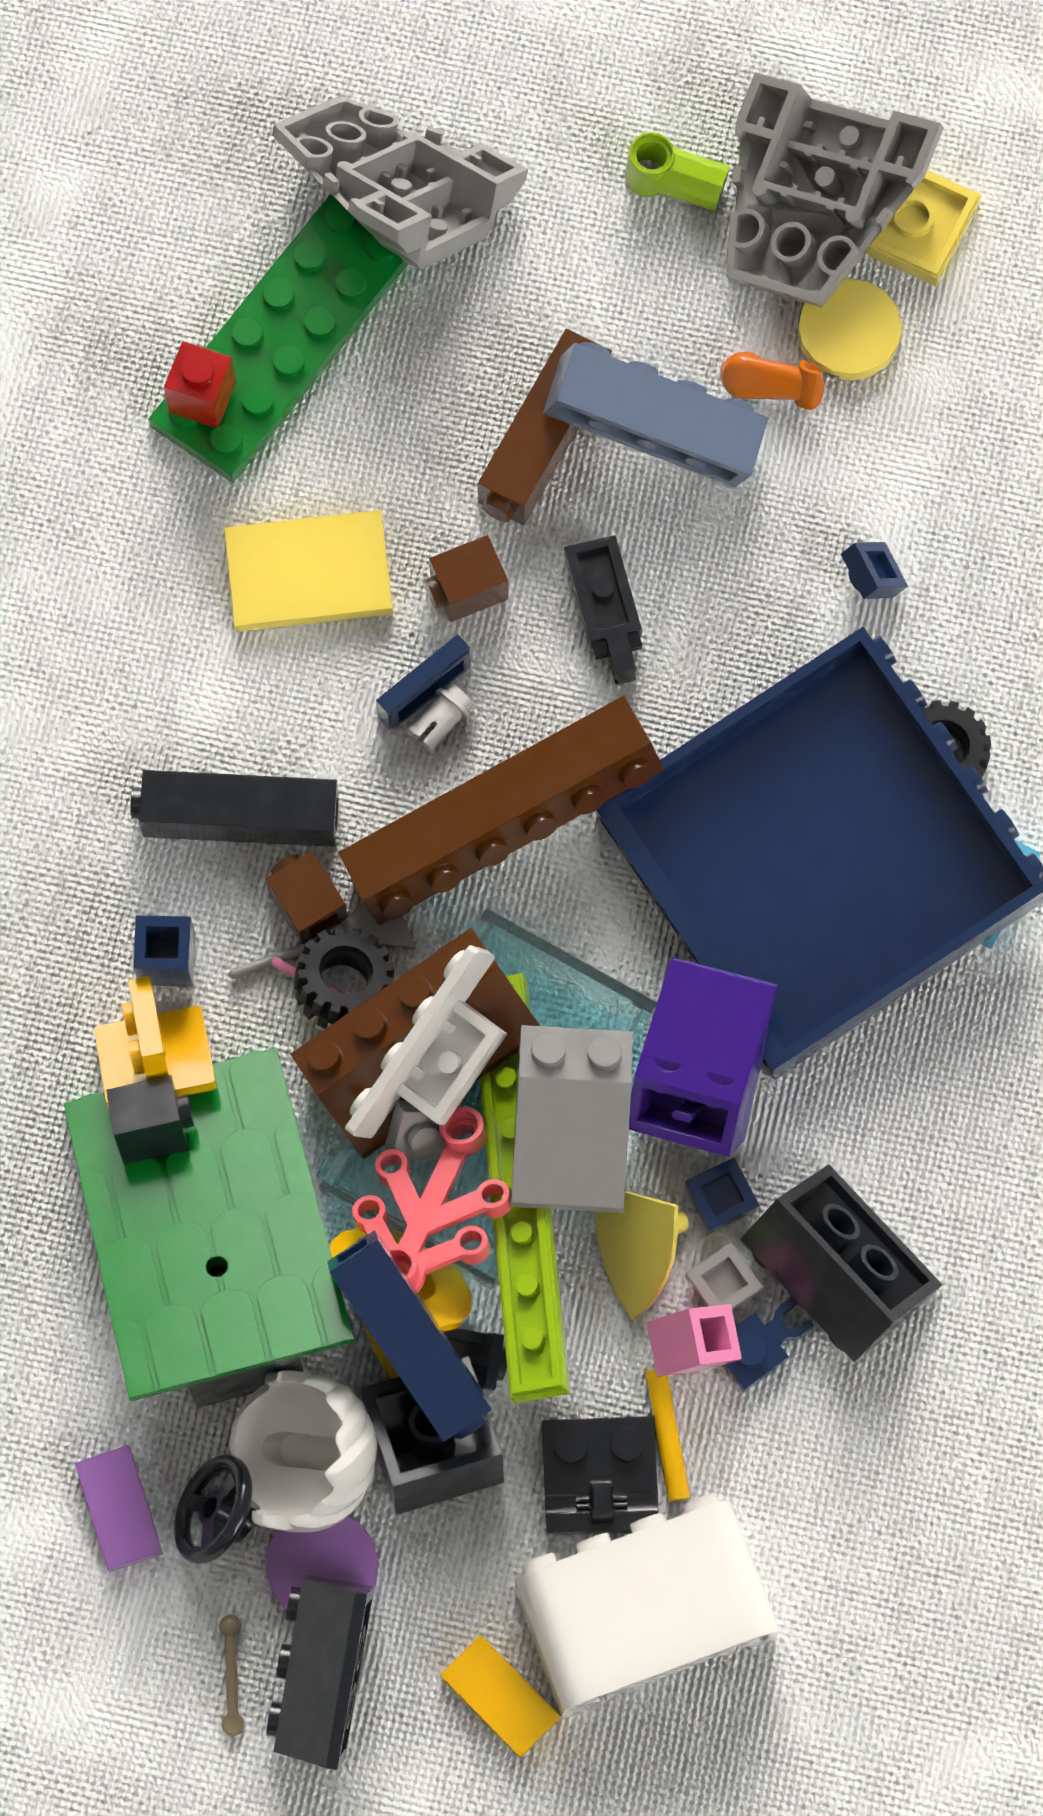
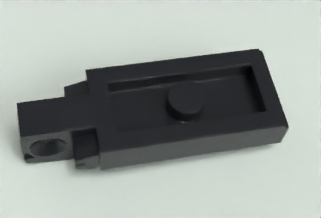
[564,535,642,685]

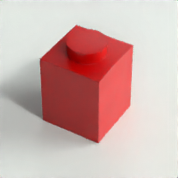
[164,341,236,428]

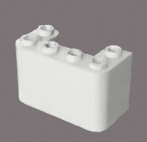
[515,1493,780,1719]

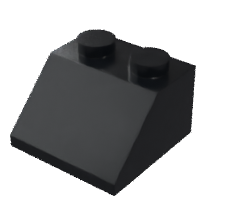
[361,1356,504,1515]

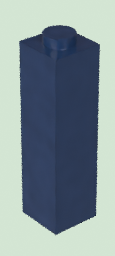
[327,1230,492,1442]

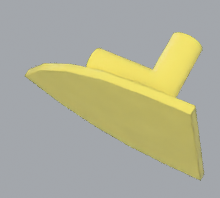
[595,1191,689,1320]

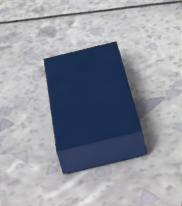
[376,634,470,731]

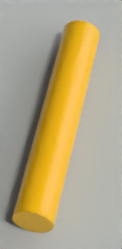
[645,1369,691,1503]

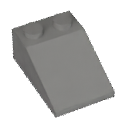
[511,1025,633,1213]

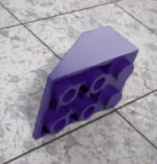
[629,957,778,1157]

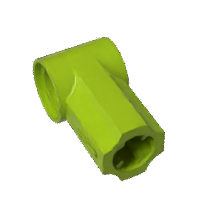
[625,132,730,211]

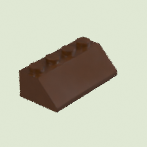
[290,927,540,1159]

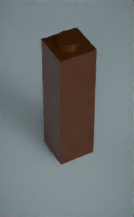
[477,328,612,526]

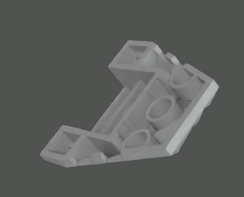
[726,72,944,308]
[272,96,528,269]

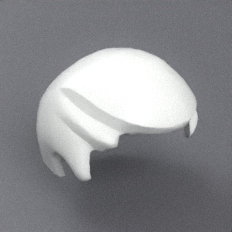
[230,1370,377,1533]

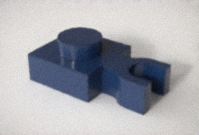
[722,1298,814,1393]

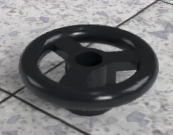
[174,1455,256,1564]

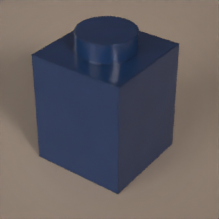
[133,915,196,987]

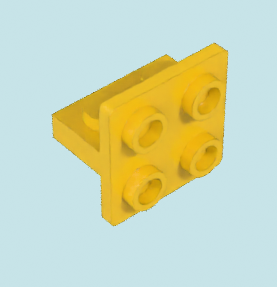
[94,975,216,1109]

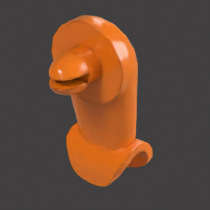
[720,352,824,410]

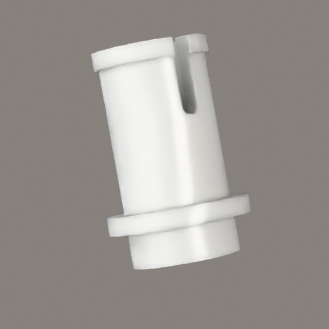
[407,683,474,753]

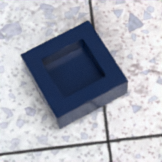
[840,542,908,599]
[684,1157,760,1234]

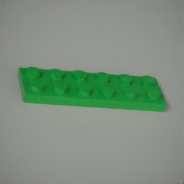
[148,194,408,483]

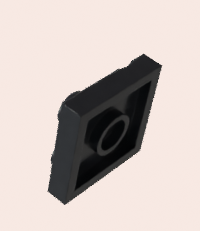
[542,1416,659,1536]

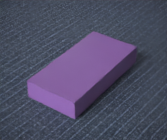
[75,1445,164,1572]

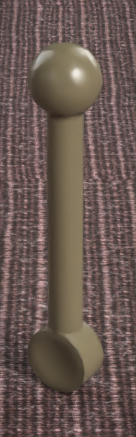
[219,1615,245,1736]

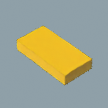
[440,1634,561,1759]

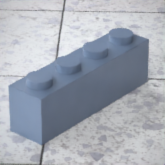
[543,342,769,487]

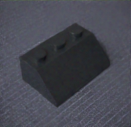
[740,1164,943,1363]
[266,1575,375,1770]

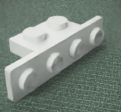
[345,945,507,1138]

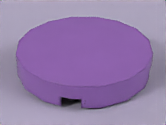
[265,1516,379,1611]

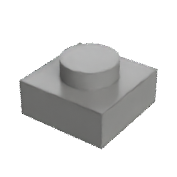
[384,1100,445,1160]
[685,1242,763,1311]

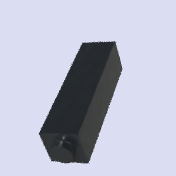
[130,770,339,847]

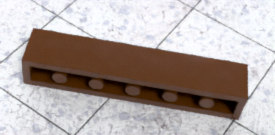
[338,695,664,925]

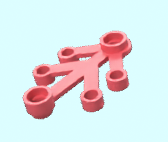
[352,1106,511,1293]

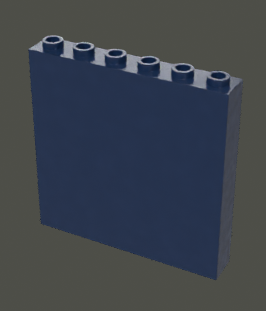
[595,627,1043,1080]

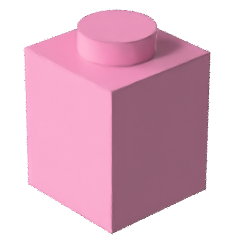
[646,1304,742,1377]

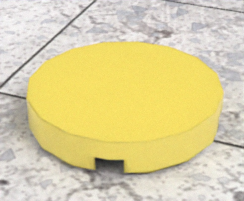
[797,278,902,381]

